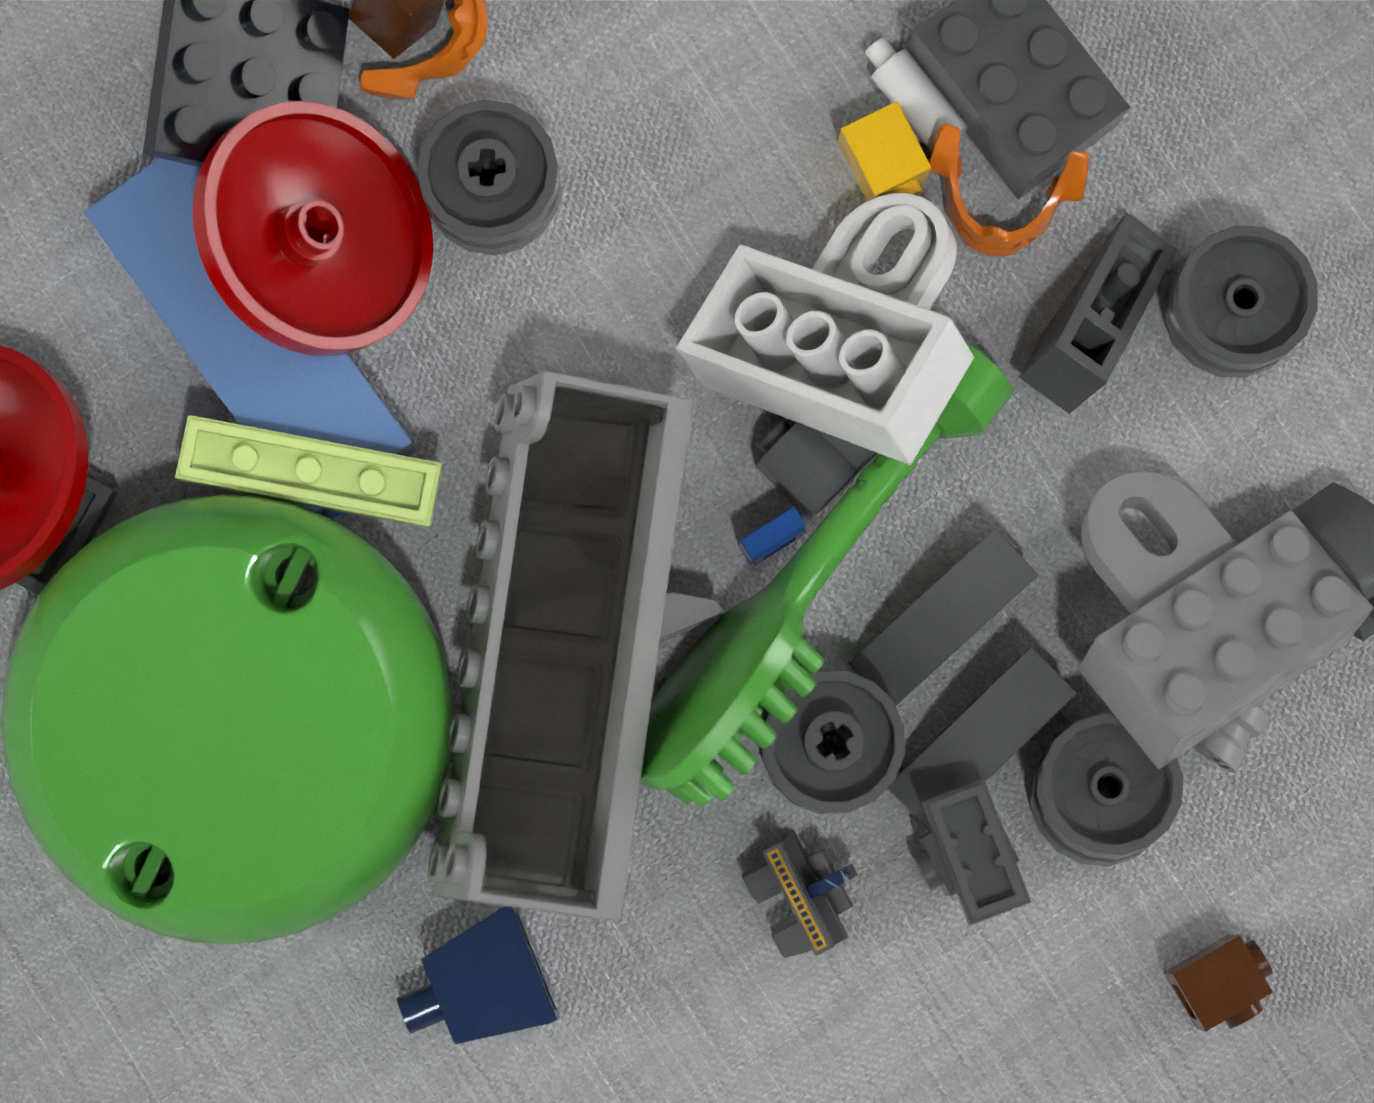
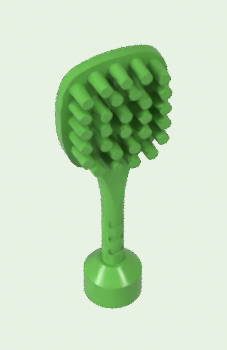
[640,341,1013,807]

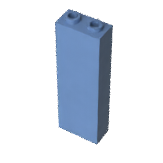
[83,158,417,522]

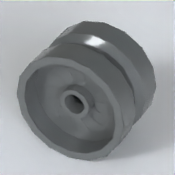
[417,100,561,255]
[1165,226,1318,378]
[761,671,905,814]
[1030,713,1183,867]

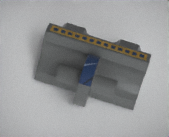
[742,834,858,958]

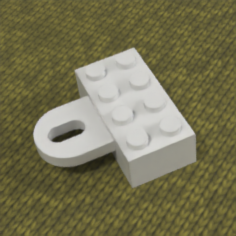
[675,193,974,465]

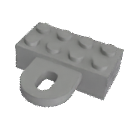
[1078,471,1374,770]

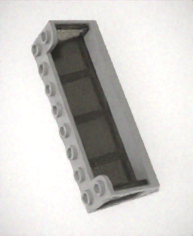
[428,371,694,921]

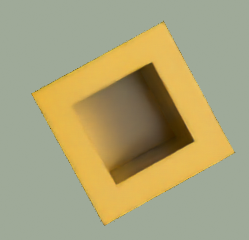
[838,101,932,201]

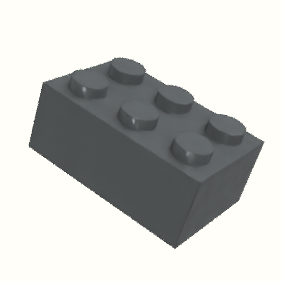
[906,0,1130,200]

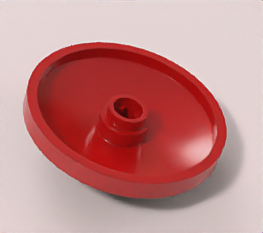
[192,101,433,356]
[0,345,88,590]

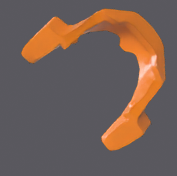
[360,0,488,100]
[929,124,1090,257]

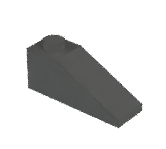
[1019,213,1177,414]

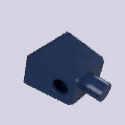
[396,906,560,1044]

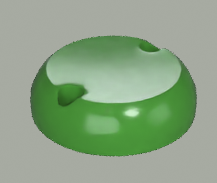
[1,494,454,945]

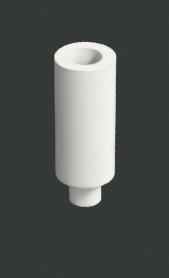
[865,37,968,152]

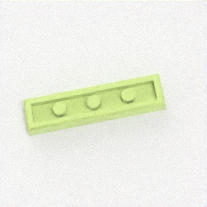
[175,415,443,529]

